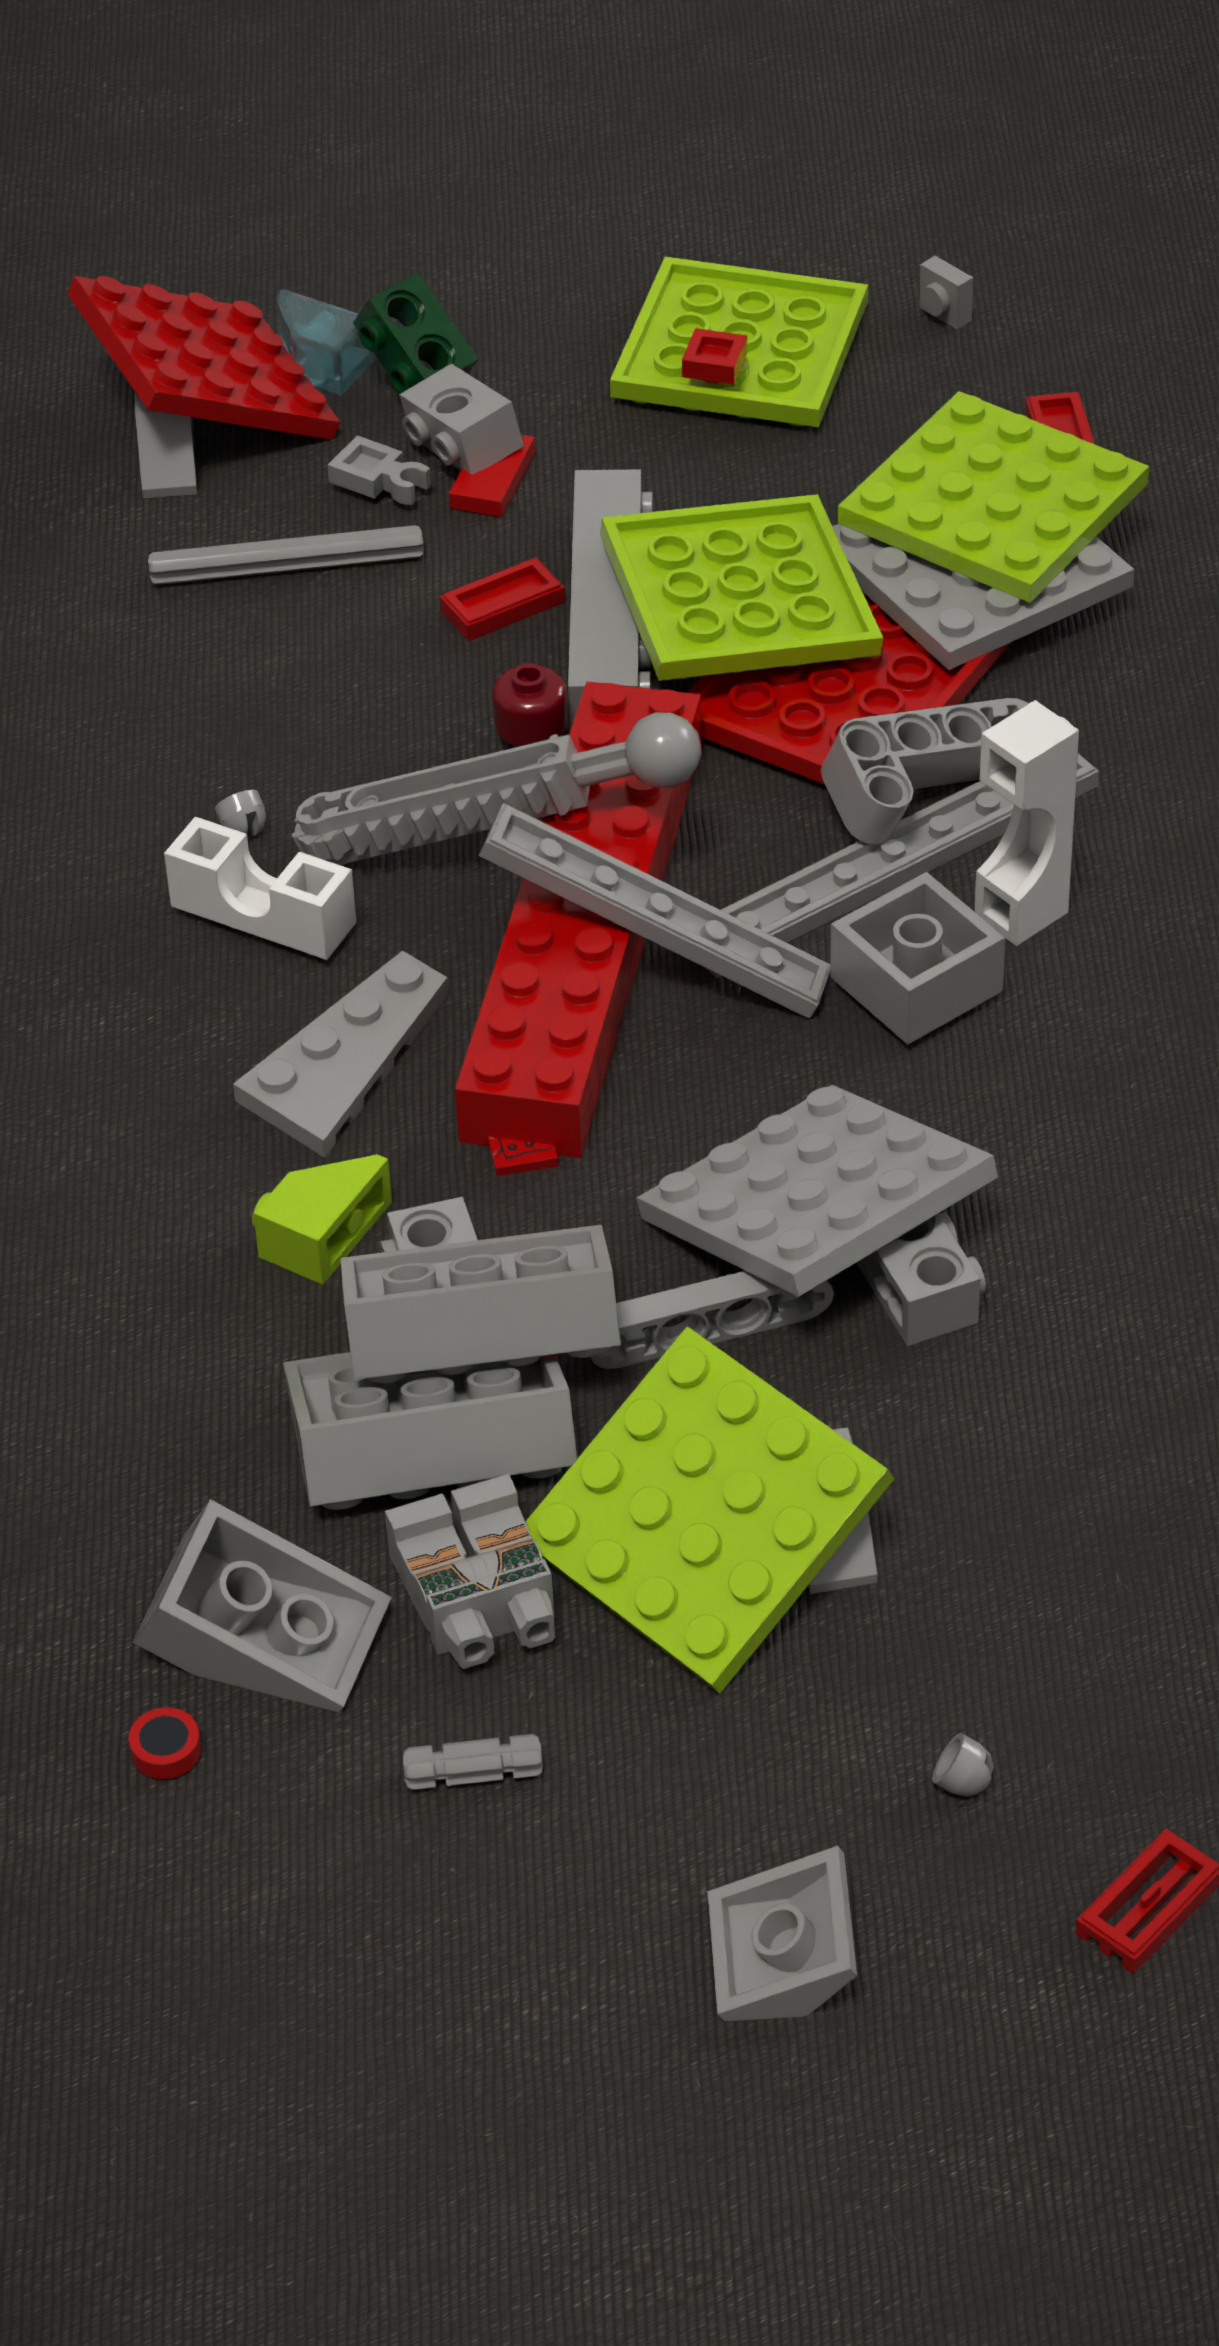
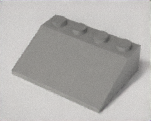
[283,1352,577,1510]

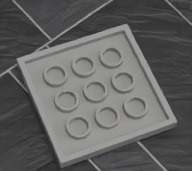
[832,524,1134,670]
[636,1085,998,1297]

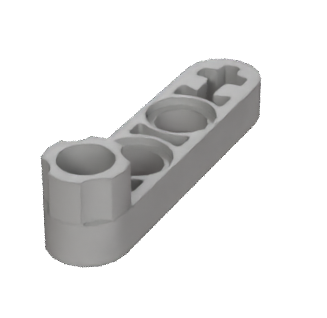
[591,1271,834,1369]

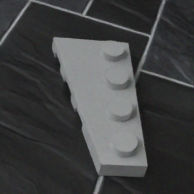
[233,951,449,1158]

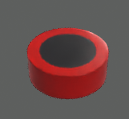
[128,1707,201,1779]

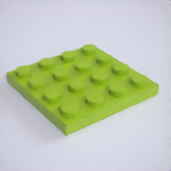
[610,257,868,427]
[838,391,1149,603]
[600,494,883,681]
[526,1326,894,1694]

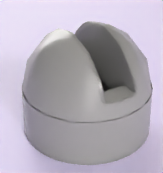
[215,789,266,836]
[932,1733,994,1797]

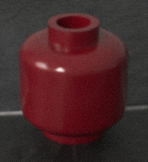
[492,663,569,747]

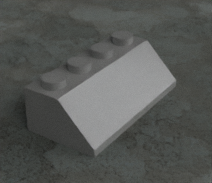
[341,1225,621,1383]

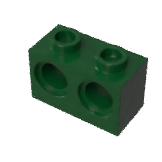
[353,272,479,394]

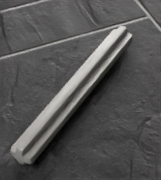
[148,525,424,585]

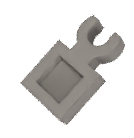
[327,435,431,505]

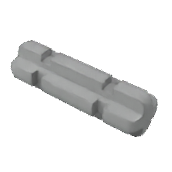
[403,1734,543,1790]

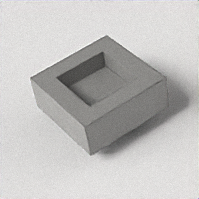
[919,256,973,330]

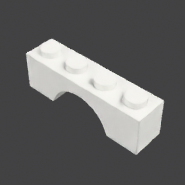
[975,700,1079,946]

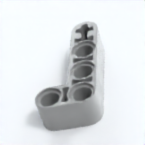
[821,698,1029,844]

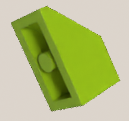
[252,1154,392,1285]

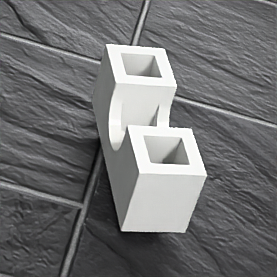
[164,817,357,960]

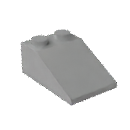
[133,1499,392,1712]

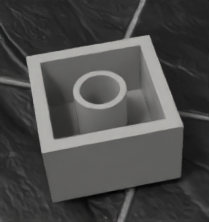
[830,872,1005,1045]

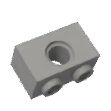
[399,364,524,475]

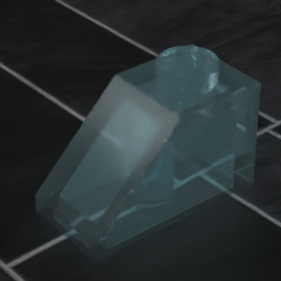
[276,289,375,395]

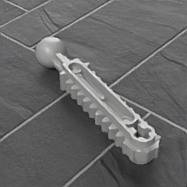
[291,712,702,866]

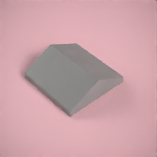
[707,1846,857,2021]

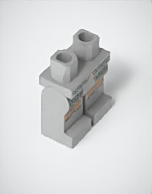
[384,1474,555,1669]

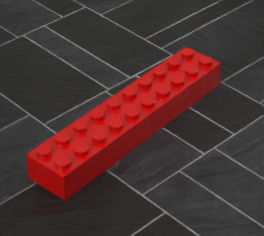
[455,681,702,1158]

